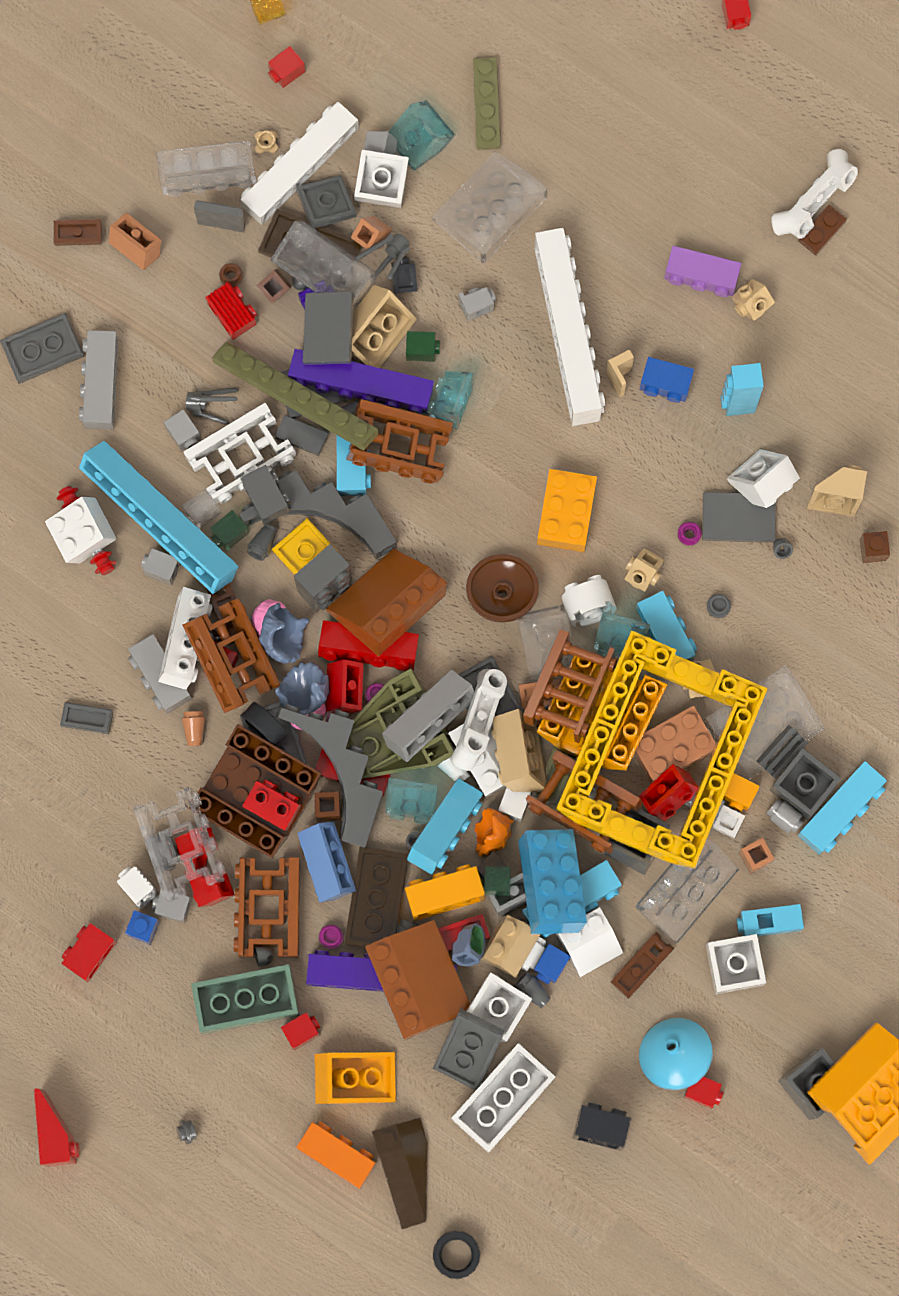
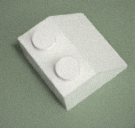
[354,150,409,208]
[727,449,800,508]
[556,907,623,977]
[467,972,532,1042]

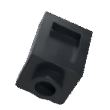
[391,257,417,294]

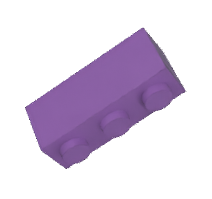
[664,246,741,297]

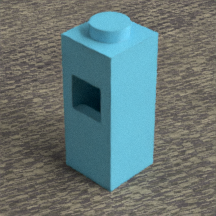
[736,904,804,937]

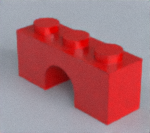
[175,827,235,908]

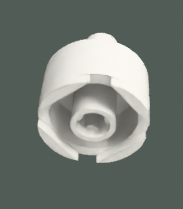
[561,575,617,627]

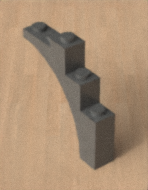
[239,470,397,559]
[276,704,383,848]

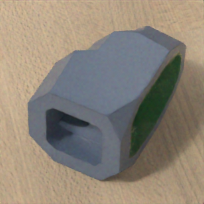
[453,923,485,967]

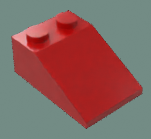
[34,1088,80,1167]

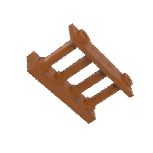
[523,629,618,743]
[526,750,642,854]

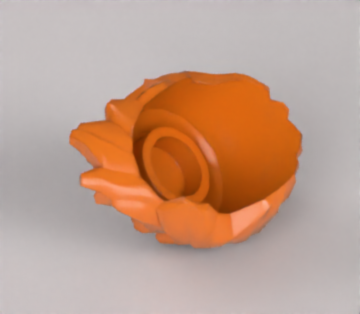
[474,808,514,857]

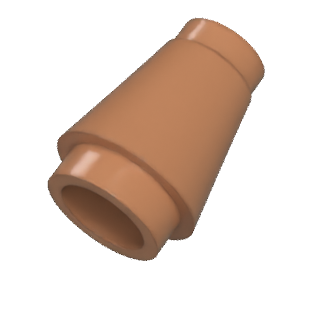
[181,711,206,746]

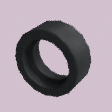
[241,702,287,746]
[433,1231,480,1279]

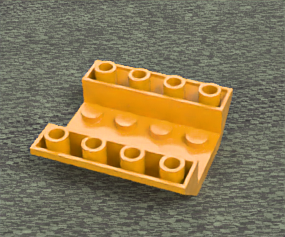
[537,656,667,770]
[808,1022,899,1165]

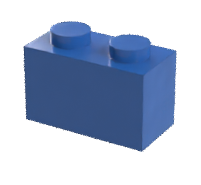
[639,357,694,403]

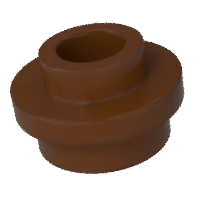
[219,263,243,287]

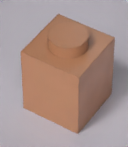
[351,216,392,250]
[739,838,775,874]

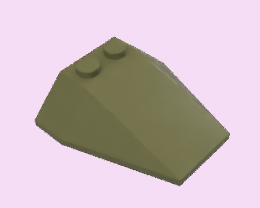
[346,668,454,779]

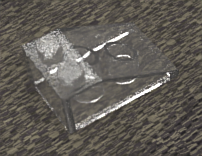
[517,605,574,682]

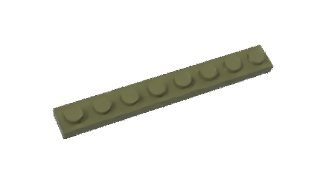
[212,341,378,451]

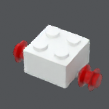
[45,486,117,576]

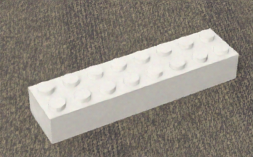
[534,228,605,426]

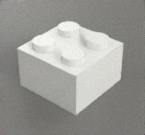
[706,934,766,994]

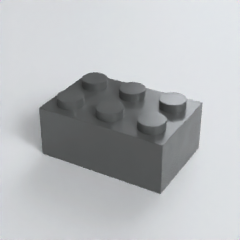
[294,544,352,613]

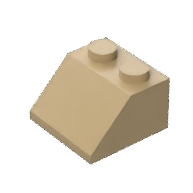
[481,915,540,978]

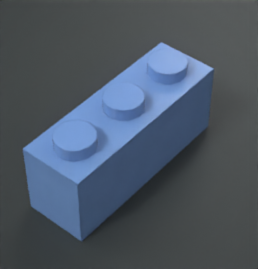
[297,821,356,903]

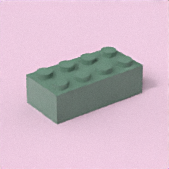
[191,964,299,1035]

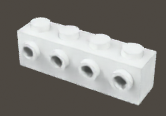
[158,587,213,690]

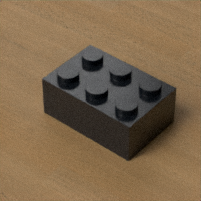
[572,1102,631,1151]

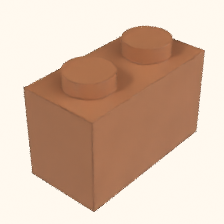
[108,213,161,270]

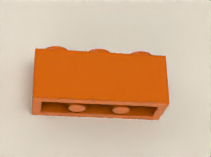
[296,1121,376,1189]

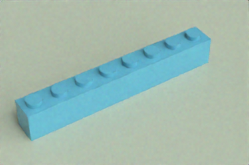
[79,441,239,594]

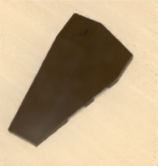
[372,1118,428,1229]

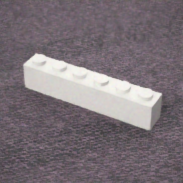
[240,102,359,225]

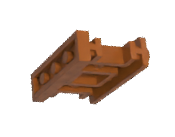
[346,399,453,484]
[182,598,280,713]
[234,857,300,958]

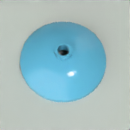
[639,1018,713,1090]

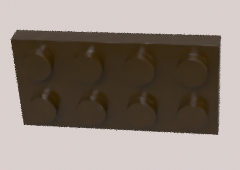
[258,208,363,287]
[344,847,408,947]

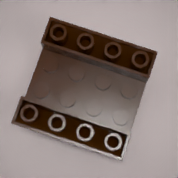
[188,724,322,858]

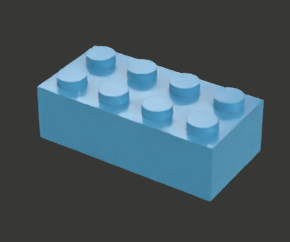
[518,829,587,934]

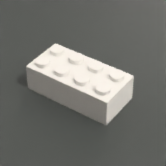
[451,1043,555,1153]

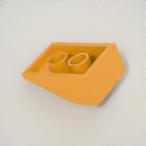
[315,1052,396,1104]

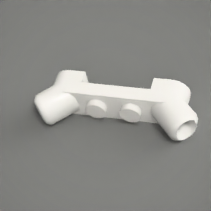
[771,149,858,238]
[450,669,507,771]

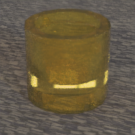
[250,0,286,25]

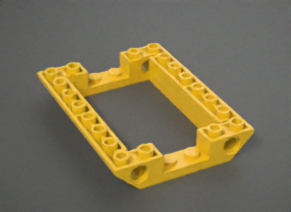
[556,630,768,868]

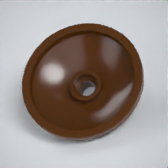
[466,554,539,623]

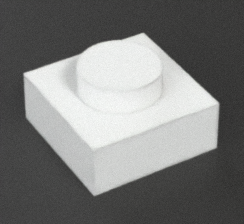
[712,805,745,839]

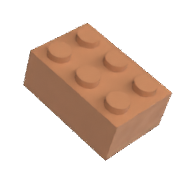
[634,706,716,784]

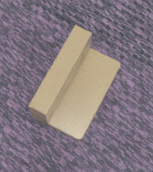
[606,350,634,397]

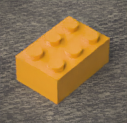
[537,469,597,552]
[405,864,485,922]

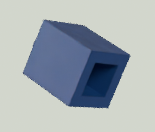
[125,910,160,945]
[534,944,570,985]

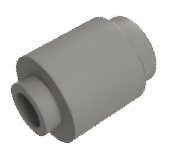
[767,799,804,834]

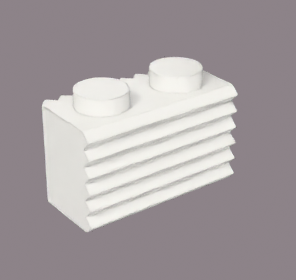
[117,866,158,909]

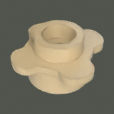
[254,131,278,154]

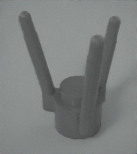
[355,233,410,279]
[186,388,238,425]

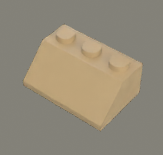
[351,285,417,368]
[807,465,867,517]
[491,709,547,792]

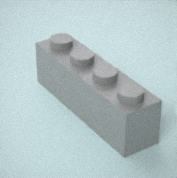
[79,330,119,429]
[382,670,474,762]

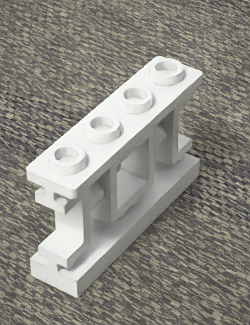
[183,403,296,504]

